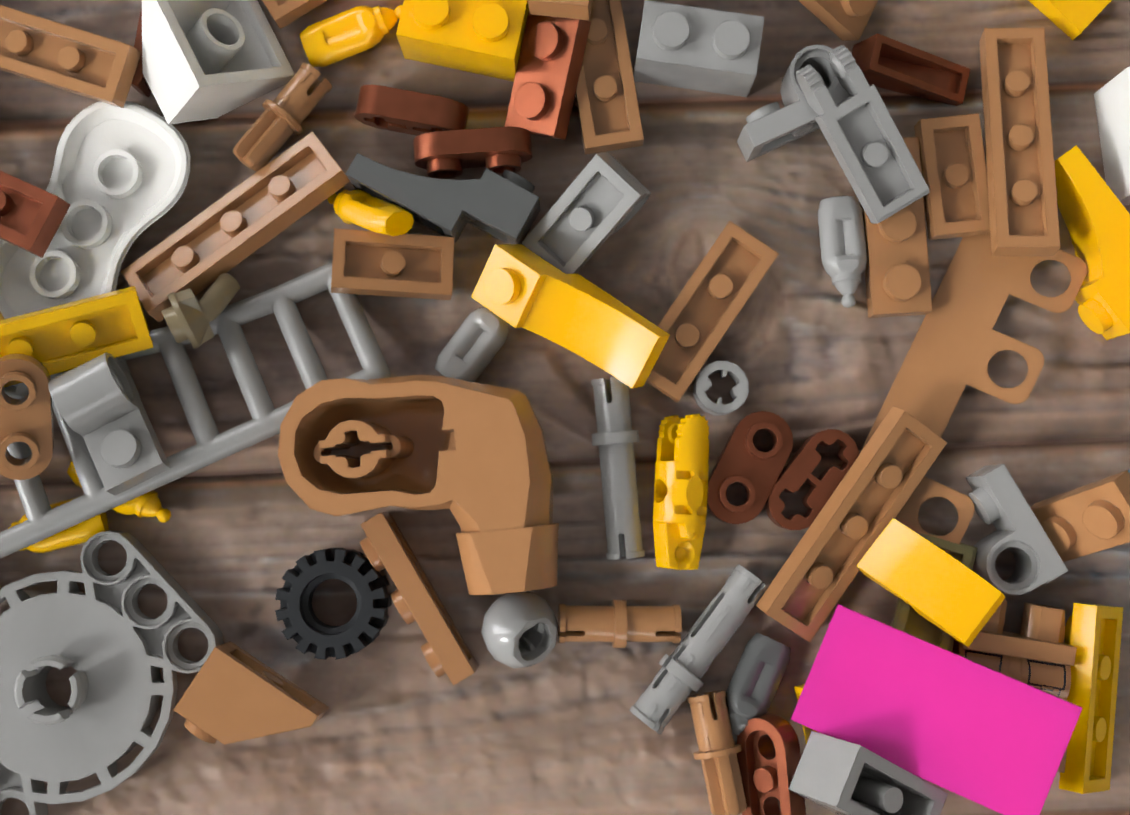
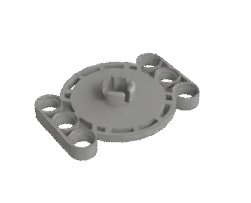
[0,531,224,815]

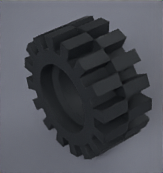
[275,548,392,660]

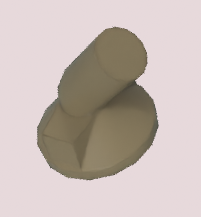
[161,273,240,349]

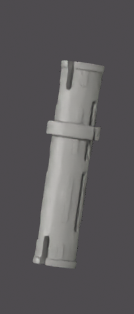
[591,377,645,560]
[629,565,768,735]

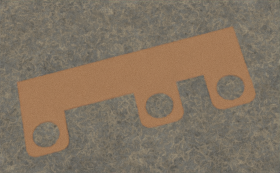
[860,233,1087,553]

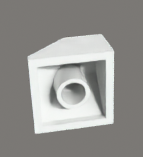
[142,0,295,125]

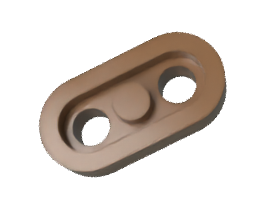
[0,354,54,480]

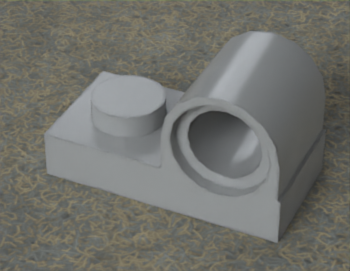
[737,44,851,162]
[522,152,651,274]
[48,352,171,496]
[965,464,1068,595]

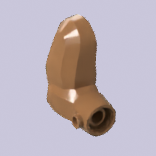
[278,374,559,595]

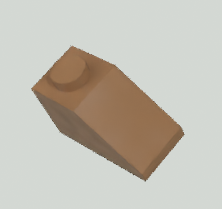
[173,641,329,745]

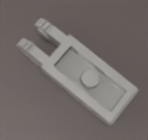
[795,45,930,224]

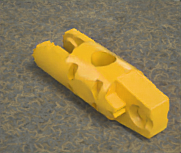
[653,414,710,570]

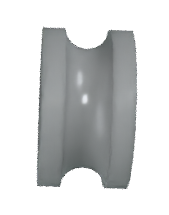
[693,361,749,416]

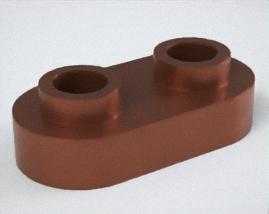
[413,127,533,179]
[707,411,793,524]
[736,714,806,815]

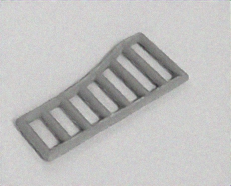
[0,262,391,559]

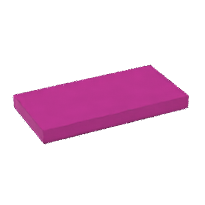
[791,604,1083,815]

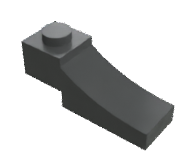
[346,153,540,244]

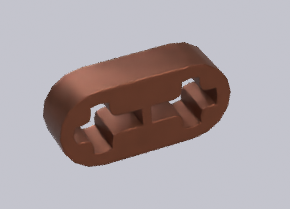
[354,84,470,136]
[765,429,859,530]

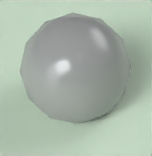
[481,591,559,669]

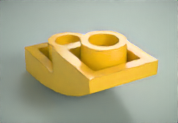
[856,518,1006,647]

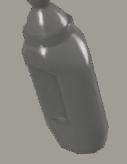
[726,633,791,745]

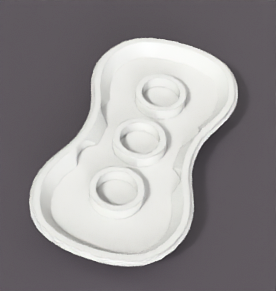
[0,101,191,319]

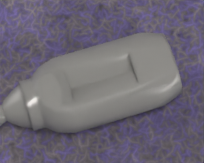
[818,196,868,308]
[434,307,509,382]

